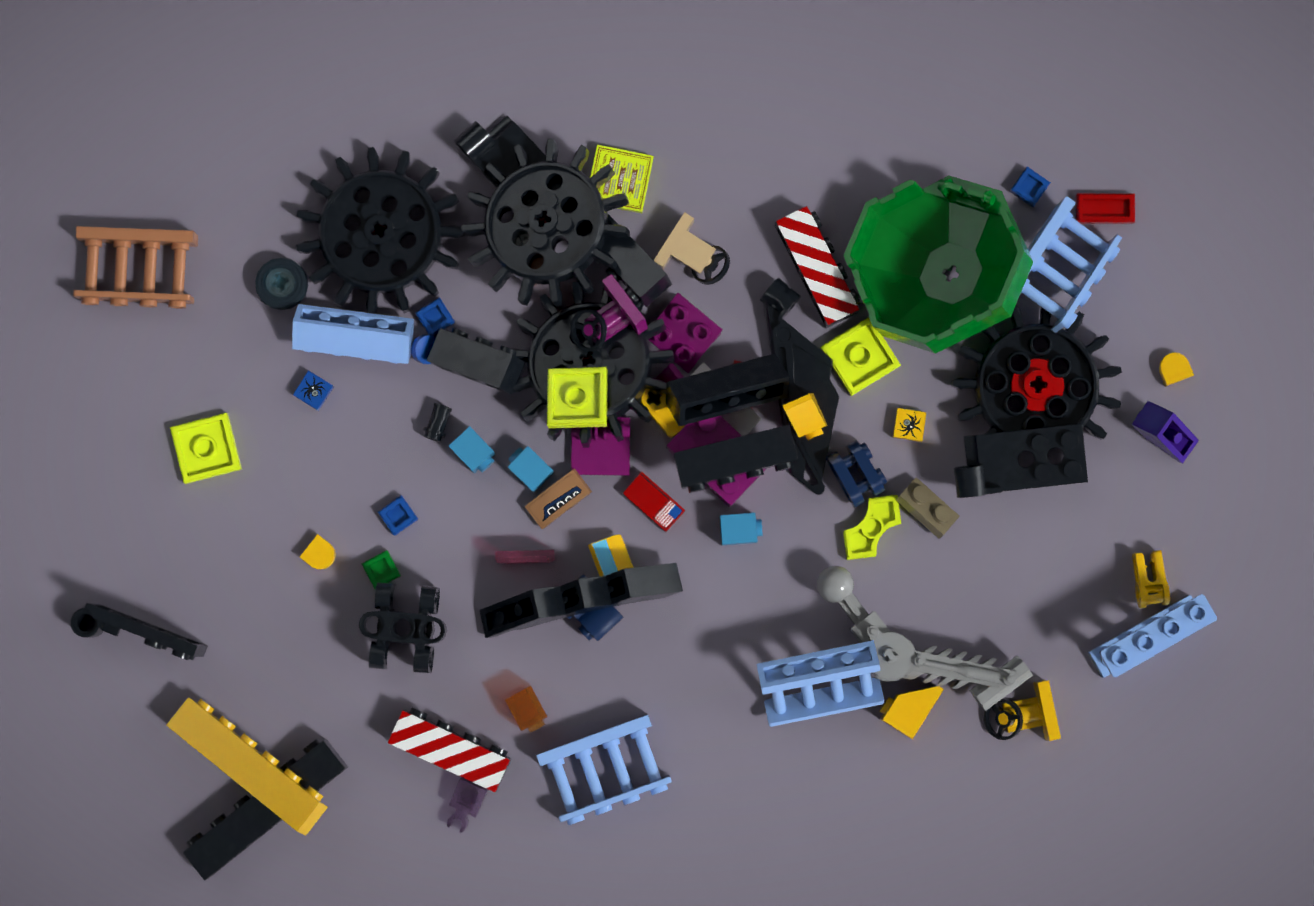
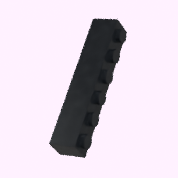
[183,739,348,881]

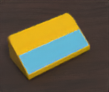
[588,534,634,576]

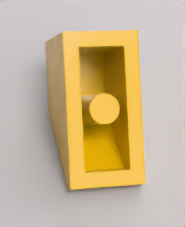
[782,393,828,440]
[879,686,944,739]

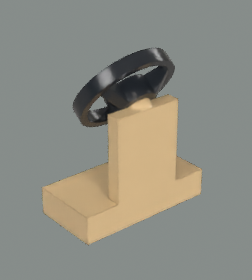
[654,212,730,285]

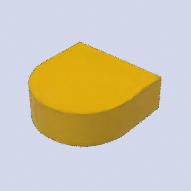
[1159,353,1194,387]
[300,534,336,570]

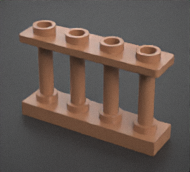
[73,226,198,309]

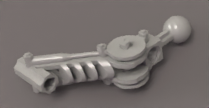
[817,566,1033,711]

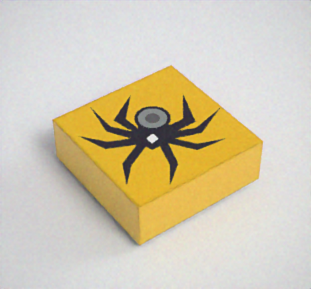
[893,408,927,442]

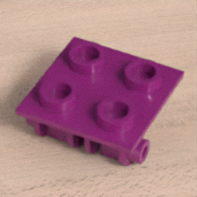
[648,293,723,373]
[571,417,630,476]

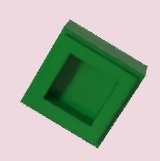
[361,550,401,590]

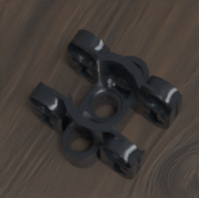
[359,582,447,673]

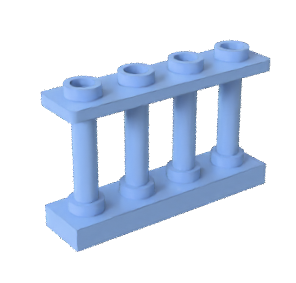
[1021,196,1122,333]
[1088,594,1217,678]
[756,640,884,727]
[536,714,672,825]

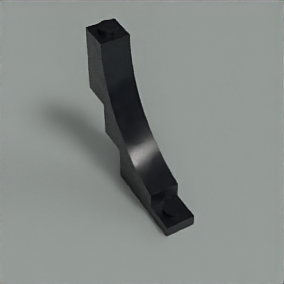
[479,563,683,638]

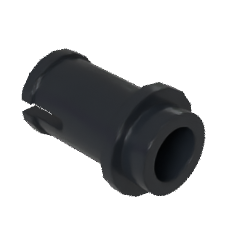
[423,403,452,442]

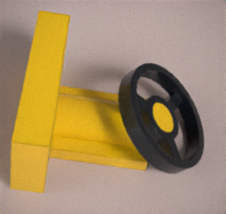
[984,680,1061,741]

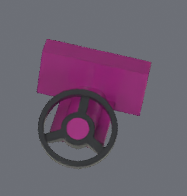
[570,274,648,351]

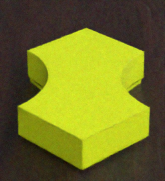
[843,495,901,560]

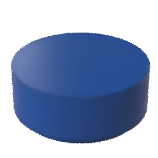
[411,334,436,364]

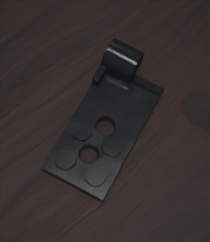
[454,115,578,227]
[954,423,1088,498]
[71,603,208,660]

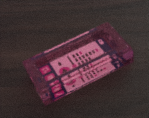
[495,550,556,564]

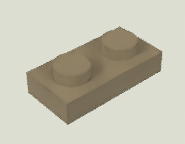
[896,477,960,539]

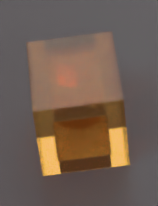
[505,685,548,733]

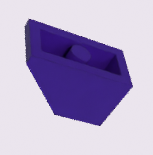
[1132,401,1199,464]

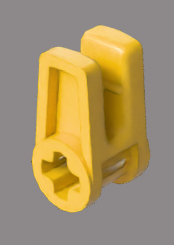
[641,389,685,438]
[1132,550,1170,608]

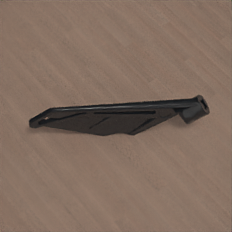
[760,278,840,495]

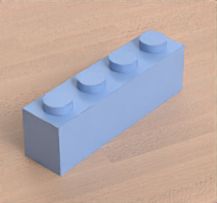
[292,304,414,364]

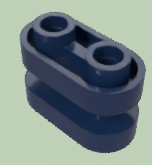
[826,440,887,508]

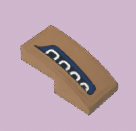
[525,469,592,529]

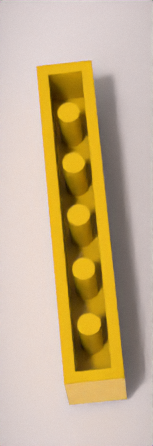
[166,697,328,836]

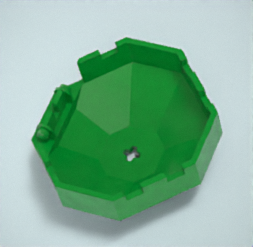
[843,175,1033,354]

